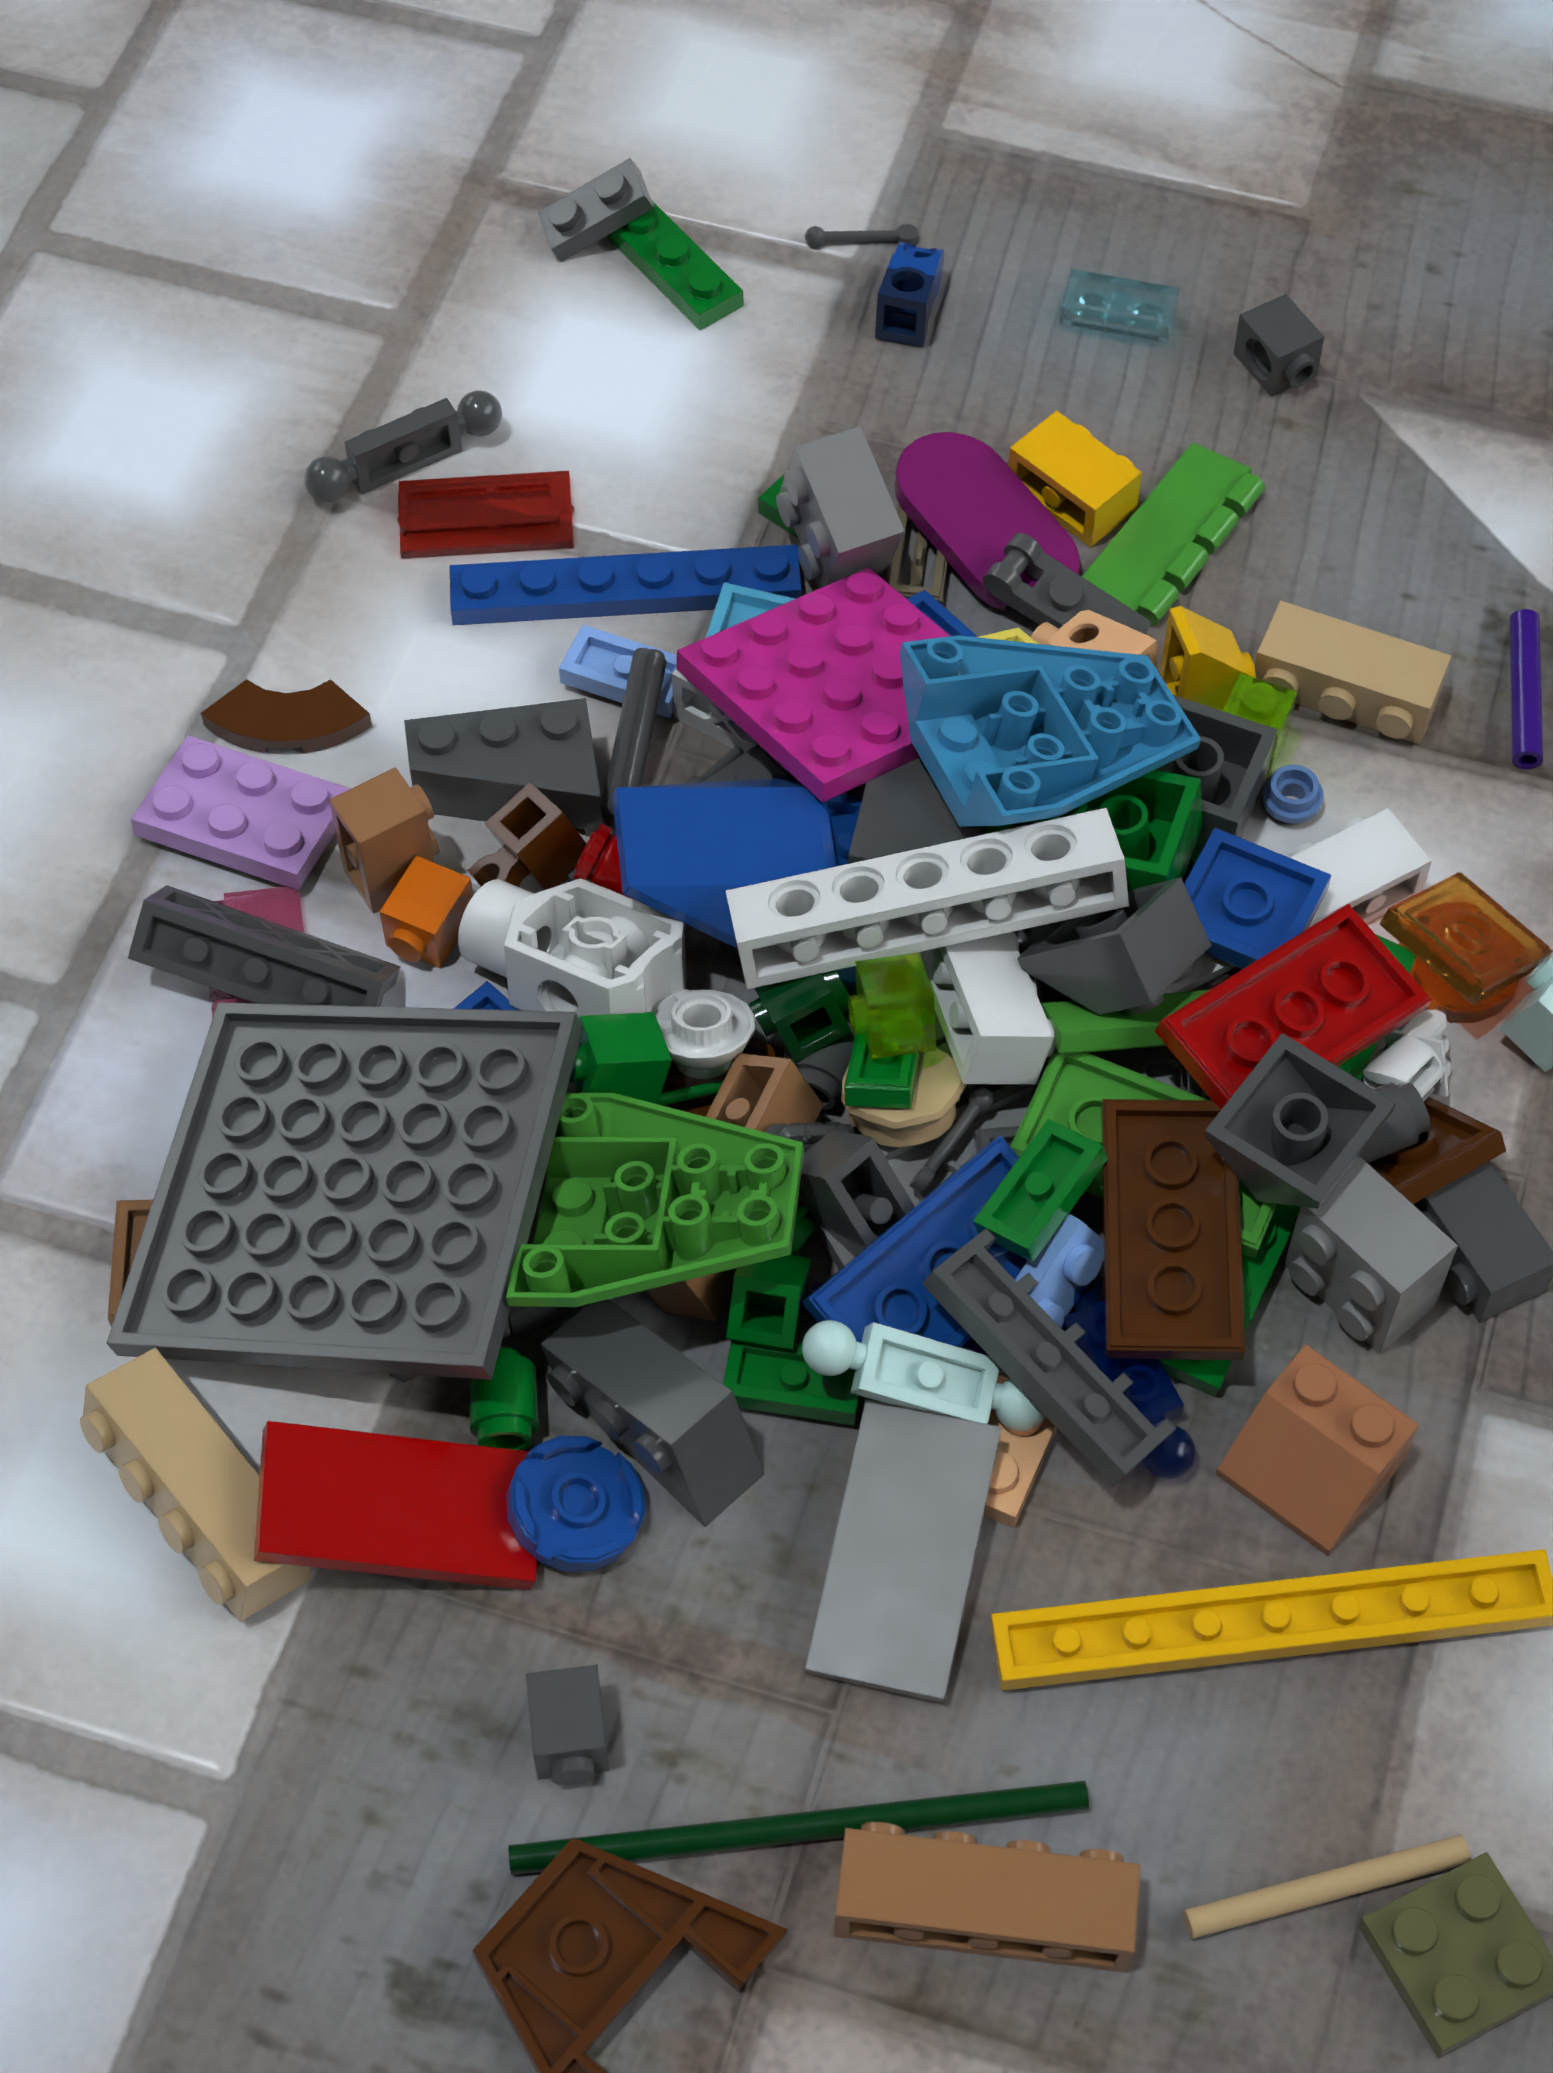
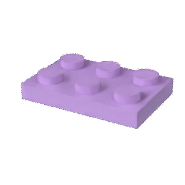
[131,735,351,890]

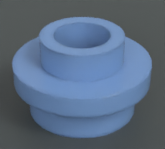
[1261,765,1323,823]

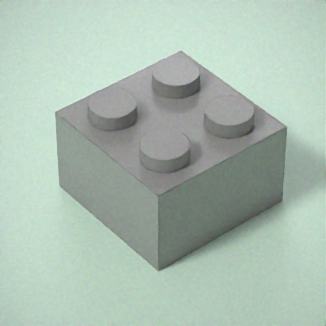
[776,426,905,589]
[1284,1156,1458,1354]

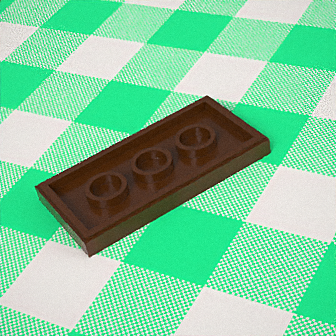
[1101,1099,1245,1360]

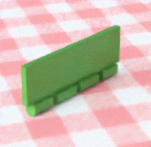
[1082,442,1265,626]

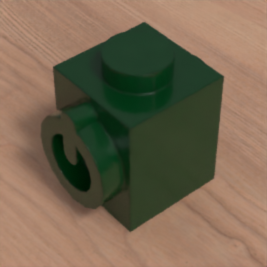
[748,970,854,1063]

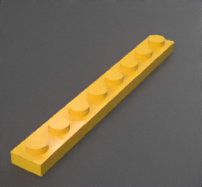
[990,1549,1553,1691]

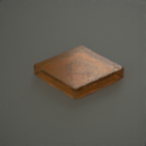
[1379,872,1553,1006]

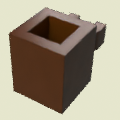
[467,782,586,890]

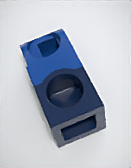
[875,242,944,347]

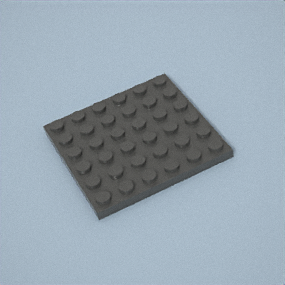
[106,1003,583,1380]

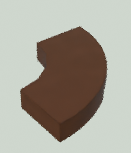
[201,679,372,753]

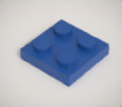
[1184,828,1332,969]

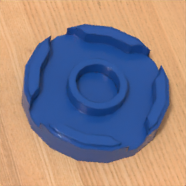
[506,1436,645,1572]

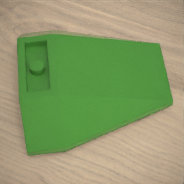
[506,1093,804,1307]

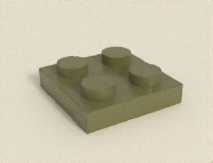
[1358,1852,1553,2059]

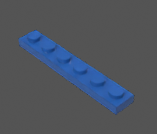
[449,544,802,625]

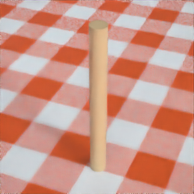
[1183,1834,1471,1939]

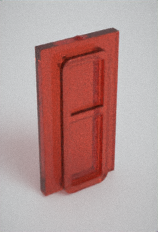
[397,470,574,559]

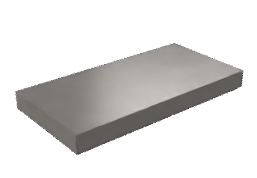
[805,1400,1001,1704]

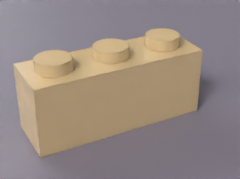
[1250,600,1452,745]

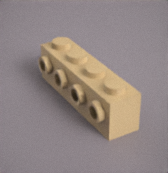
[80,1348,312,1622]

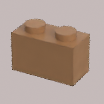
[329,767,440,913]

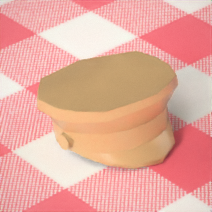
[841,1044,967,1148]

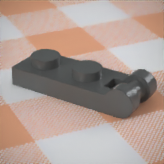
[983,533,1152,634]

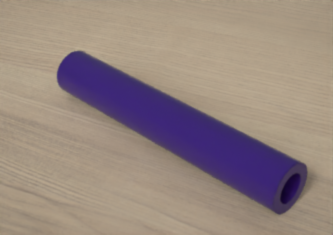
[1510,609,1543,769]

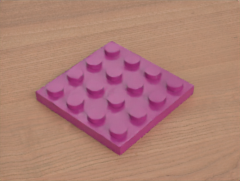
[676,567,950,803]

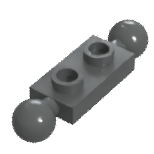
[304,390,502,503]

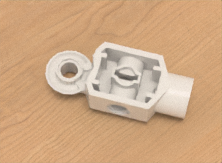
[458,878,755,1079]

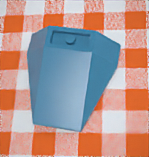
[899,635,1201,827]

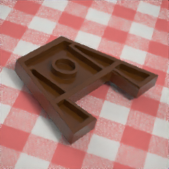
[472,1837,788,2073]

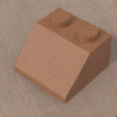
[1216,1344,1419,1556]

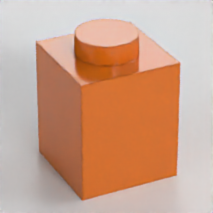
[379,856,473,968]

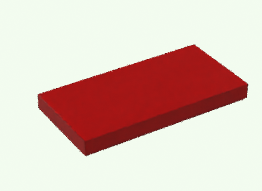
[1154,903,1432,1110]
[254,1421,537,1590]

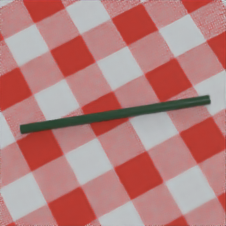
[508,1780,1089,1875]

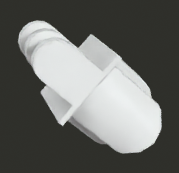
[1363,1010,1451,1102]

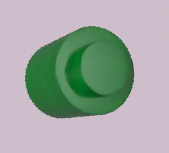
[468,1348,539,1451]

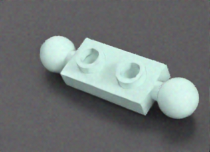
[802,1320,1046,1431]

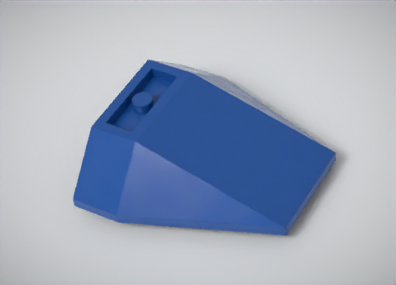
[612,778,869,991]

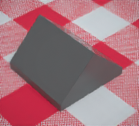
[1205,1033,1396,1209]

